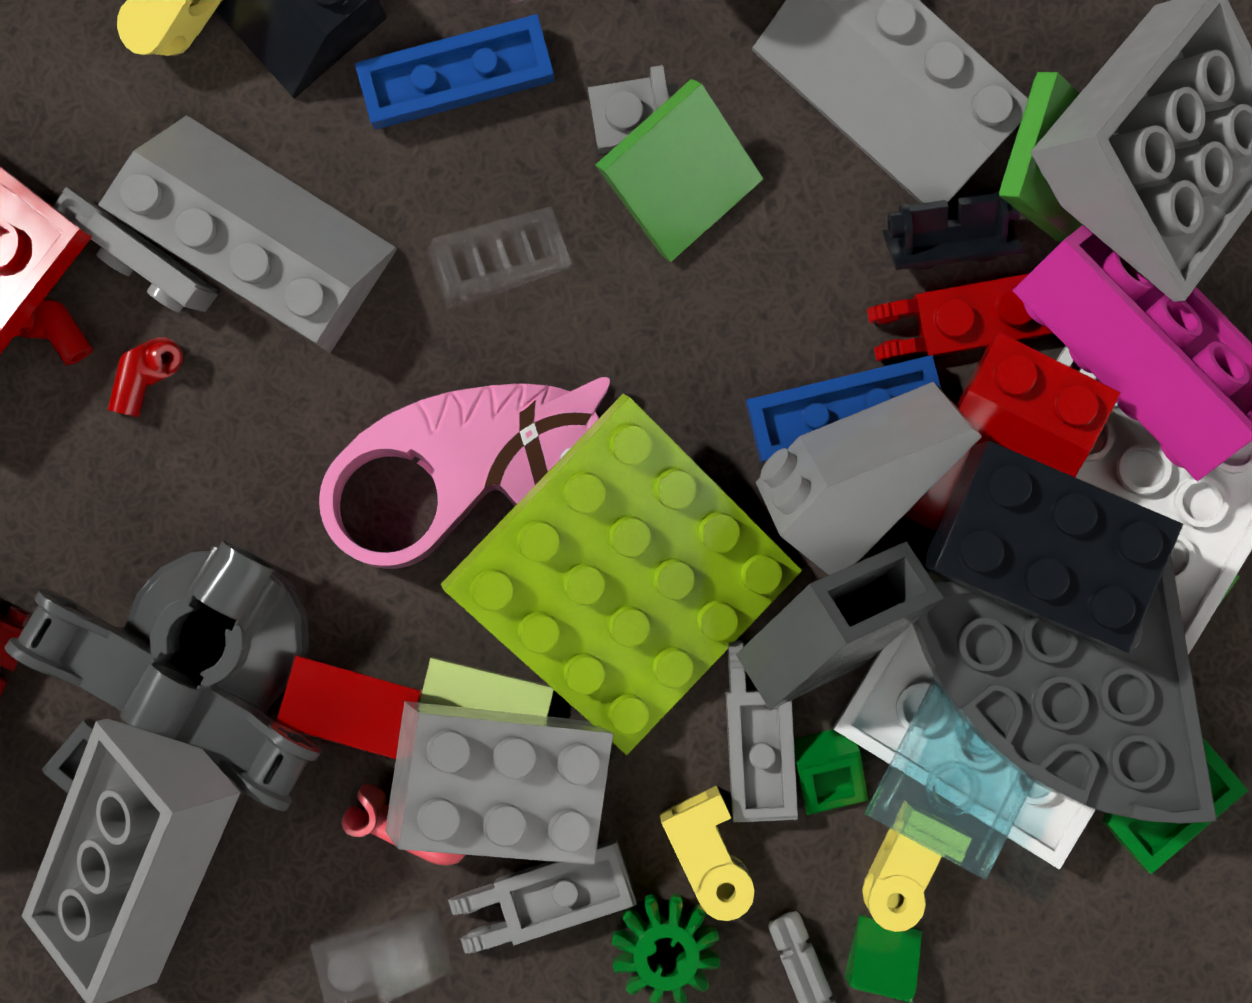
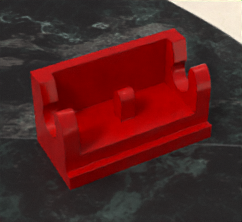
[277,655,423,759]

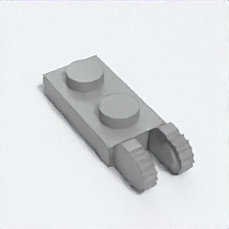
[725,640,798,823]
[448,839,637,954]

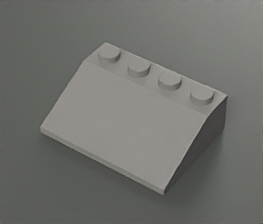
[1030,0,1252,302]

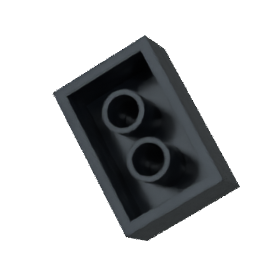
[922,441,1184,653]

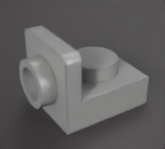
[588,65,679,154]

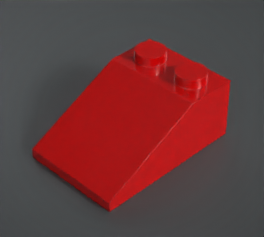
[903,332,1121,533]

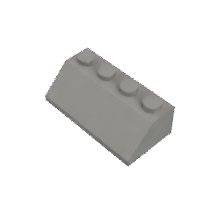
[752,0,1028,203]
[98,115,397,353]
[22,718,241,1003]

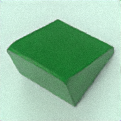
[794,729,868,815]
[844,914,922,1003]

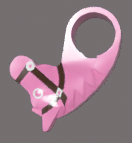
[319,377,610,569]

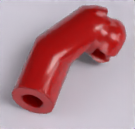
[15,299,93,366]

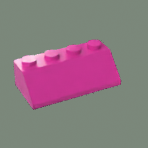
[1012,225,1252,482]

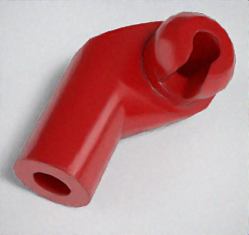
[107,337,183,418]

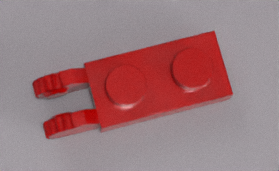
[866,273,1052,362]

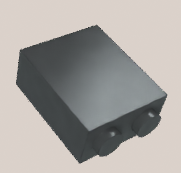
[736,541,944,711]

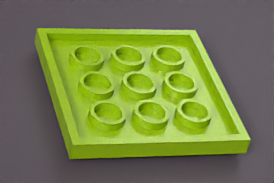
[441,394,802,755]

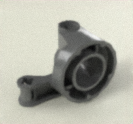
[5,540,322,811]

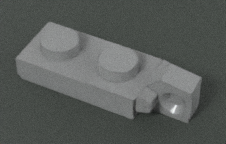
[53,187,218,313]

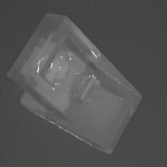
[310,908,453,1003]

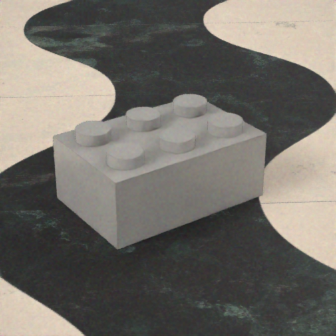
[385,701,613,865]

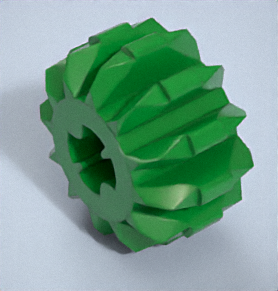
[612,893,720,1003]

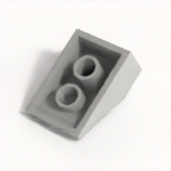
[756,382,982,575]

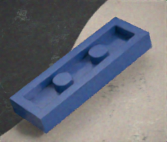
[355,14,555,130]
[745,355,941,463]

